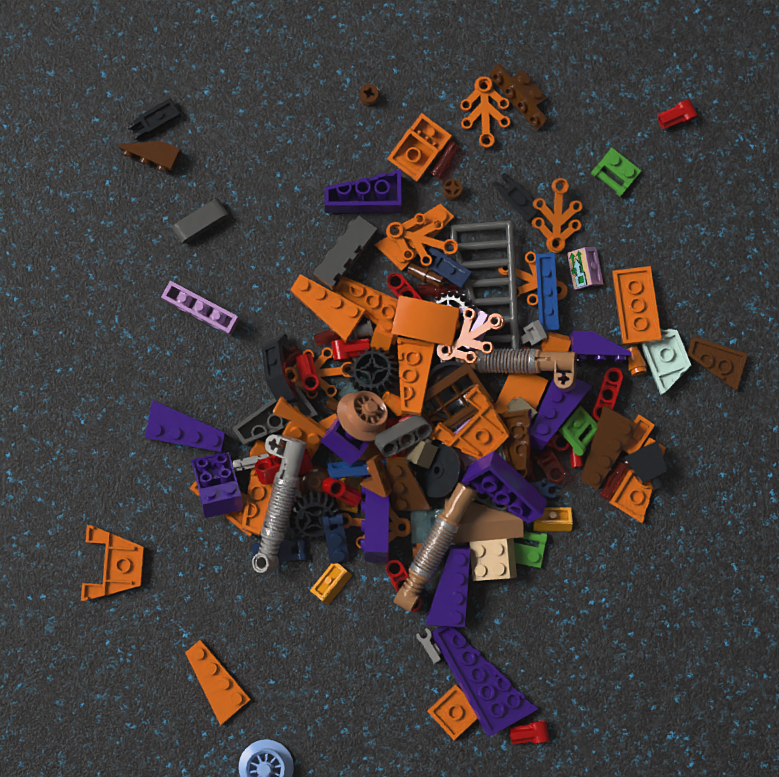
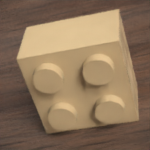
[469,538,517,581]

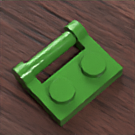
[590,148,641,197]
[558,405,597,456]
[507,531,547,568]

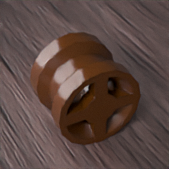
[360,84,379,106]
[443,179,462,200]

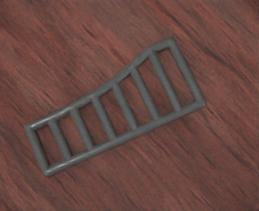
[450,220,519,352]

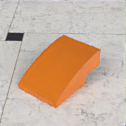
[387,113,453,182]
[391,295,460,346]
[494,371,548,413]

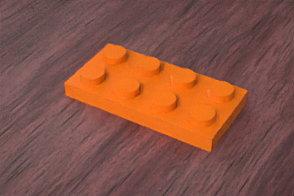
[612,266,662,345]

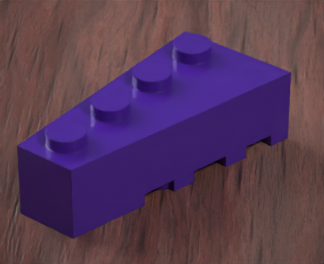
[325,169,401,213]
[530,371,592,450]
[145,400,227,453]
[462,450,547,523]
[361,476,389,562]
[425,544,470,627]

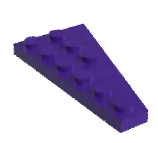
[431,626,538,737]

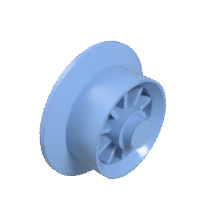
[239,739,294,777]

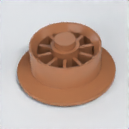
[337,391,388,442]

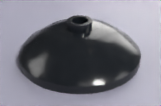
[426,361,479,419]

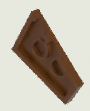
[687,337,748,391]
[498,408,532,470]
[386,457,432,511]

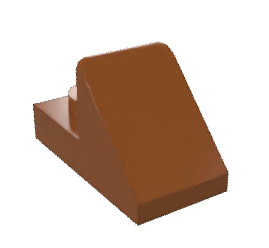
[360,455,393,497]

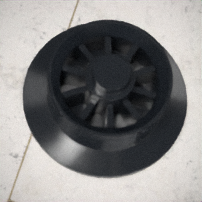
[417,444,465,498]

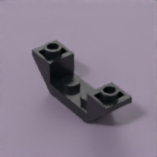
[261,334,297,403]

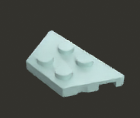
[640,328,691,395]

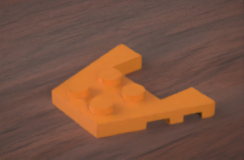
[428,384,510,459]
[250,397,326,459]
[81,525,145,601]

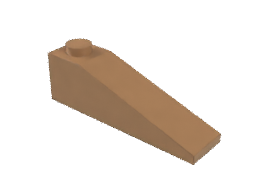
[444,497,524,542]

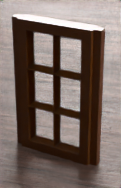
[421,362,494,440]

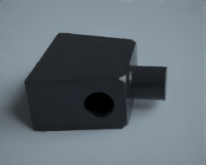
[621,441,667,490]

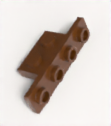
[489,64,547,131]

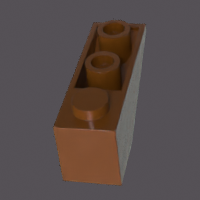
[119,141,182,173]

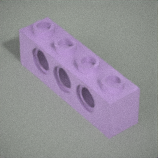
[161,281,240,336]

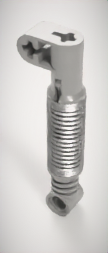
[252,435,306,573]

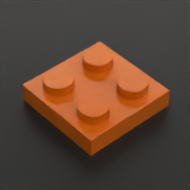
[427,684,477,740]

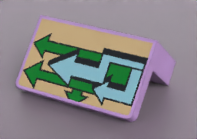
[567,247,603,289]

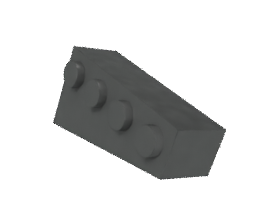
[313,216,377,292]
[232,383,318,446]

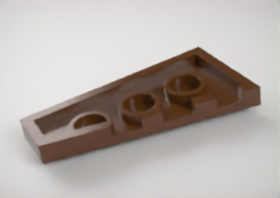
[580,404,637,490]

